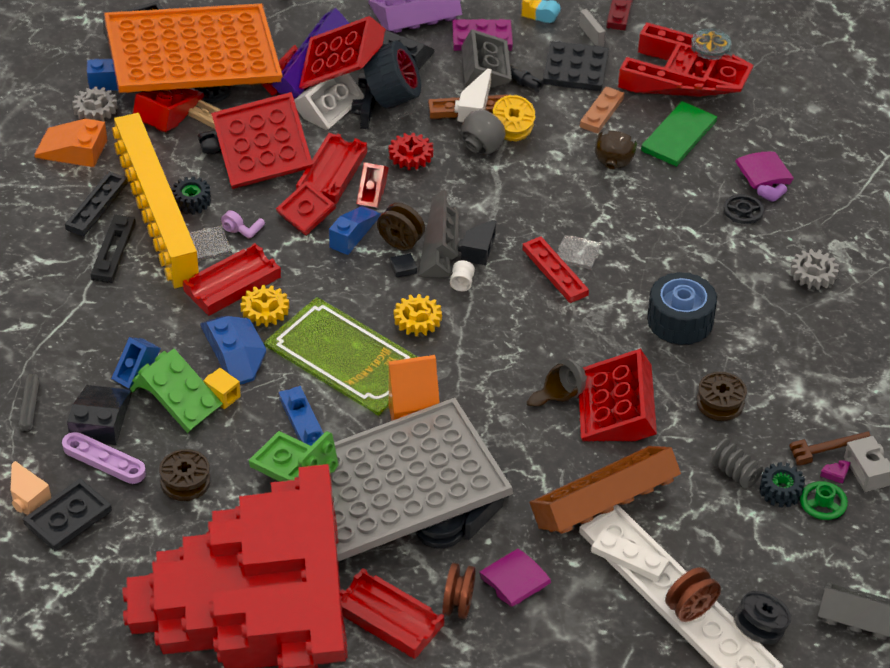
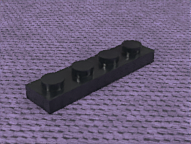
[65,171,128,236]

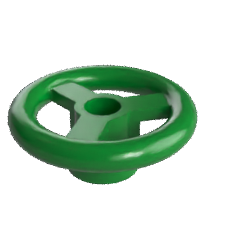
[800,481,848,520]

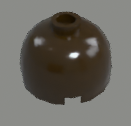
[595,130,637,170]

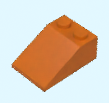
[34,119,107,167]
[389,355,440,421]

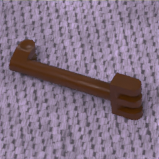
[789,431,871,465]

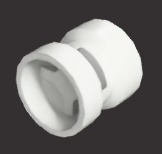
[450,260,475,291]

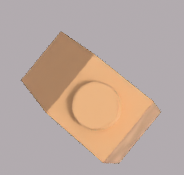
[11,461,51,515]

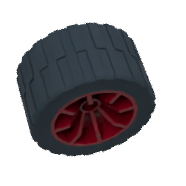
[363,40,421,109]

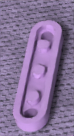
[62,432,146,484]

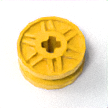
[492,95,535,141]

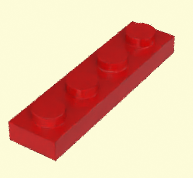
[522,236,589,303]

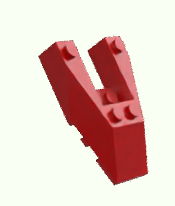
[618,22,753,97]

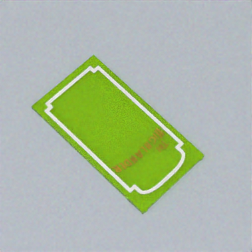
[264,297,418,416]

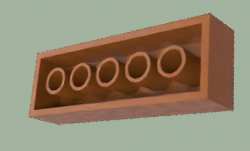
[529,446,681,534]

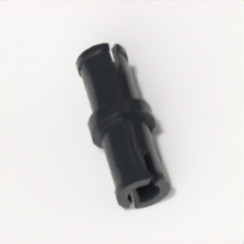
[510,65,544,92]

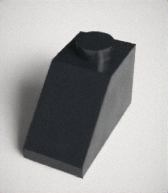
[458,220,496,265]

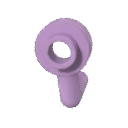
[221,210,265,239]

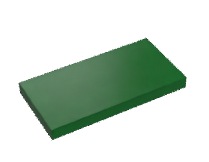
[641,101,717,167]

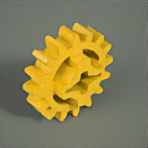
[240,285,289,327]
[394,294,442,336]

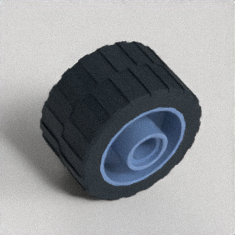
[647,272,717,345]

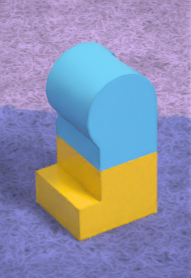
[521,0,561,23]

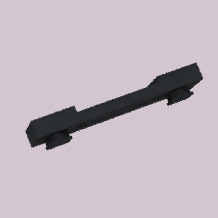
[90,214,136,283]

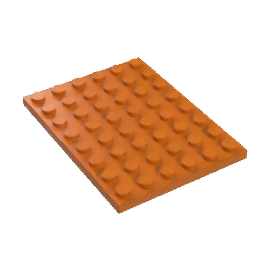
[104,4,282,93]

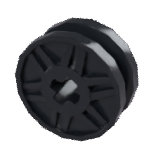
[415,512,466,548]
[734,591,791,645]

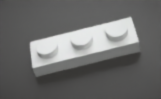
[591,529,669,582]

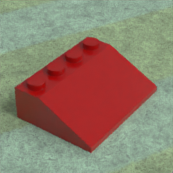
[299,16,386,89]
[579,348,657,441]

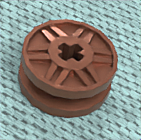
[442,563,476,619]
[665,567,721,622]

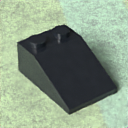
[67,385,132,445]

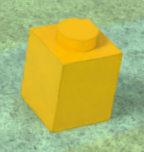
[203,368,241,410]

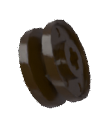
[377,202,425,250]
[696,372,747,421]
[159,449,211,501]

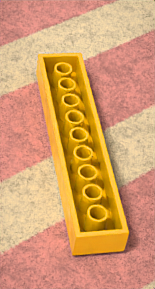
[112,113,199,289]

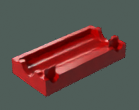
[296,133,367,206]
[183,243,281,316]
[340,568,444,659]

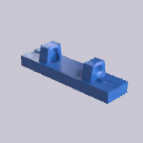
[279,386,324,446]

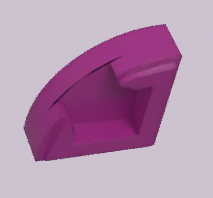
[820,460,851,484]

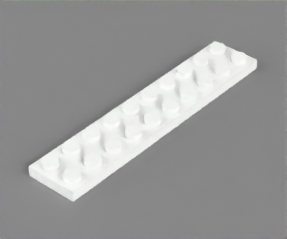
[579,504,784,668]

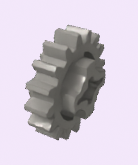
[72,87,118,121]
[790,249,839,290]

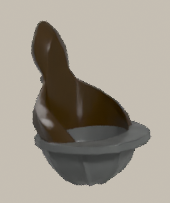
[526,358,587,407]

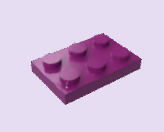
[452,19,513,51]

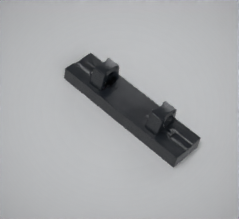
[352,73,375,129]

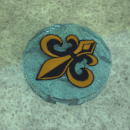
[691,29,732,59]

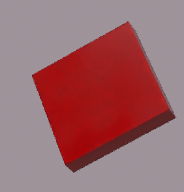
[276,181,336,236]

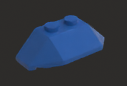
[200,316,266,385]

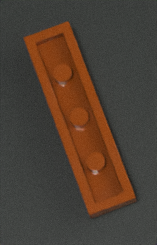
[428,95,508,119]

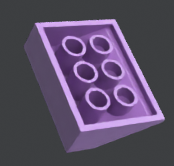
[368,0,462,33]

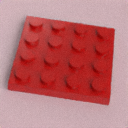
[211,92,313,189]

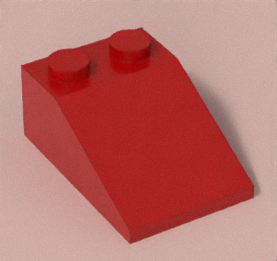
[133,88,204,132]

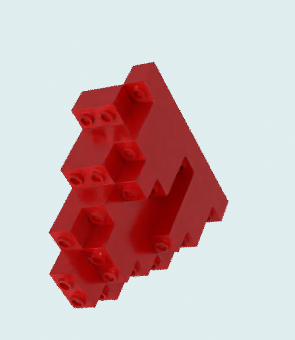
[123,464,348,668]

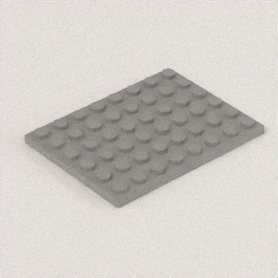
[330,398,513,561]

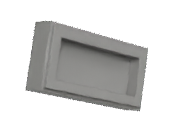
[579,9,605,47]

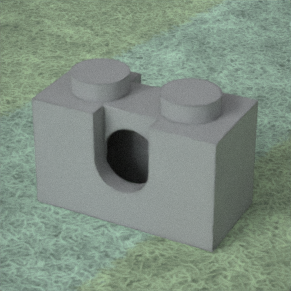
[844,436,890,492]

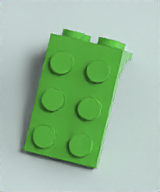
[130,348,223,433]
[248,431,339,482]

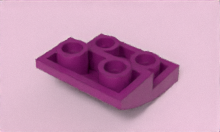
[735,152,794,189]
[479,549,551,607]

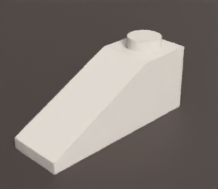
[455,69,491,122]

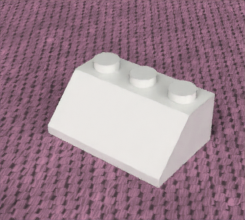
[294,73,364,130]

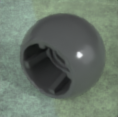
[461,110,506,154]

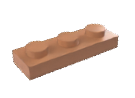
[580,86,624,134]

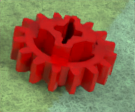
[389,133,434,170]

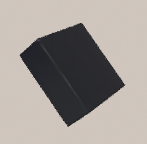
[390,253,417,278]

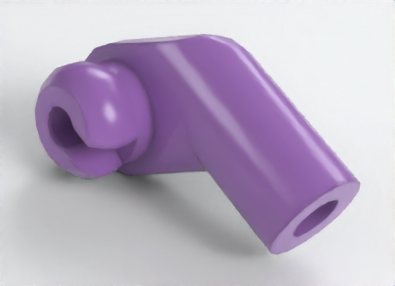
[757,184,787,202]

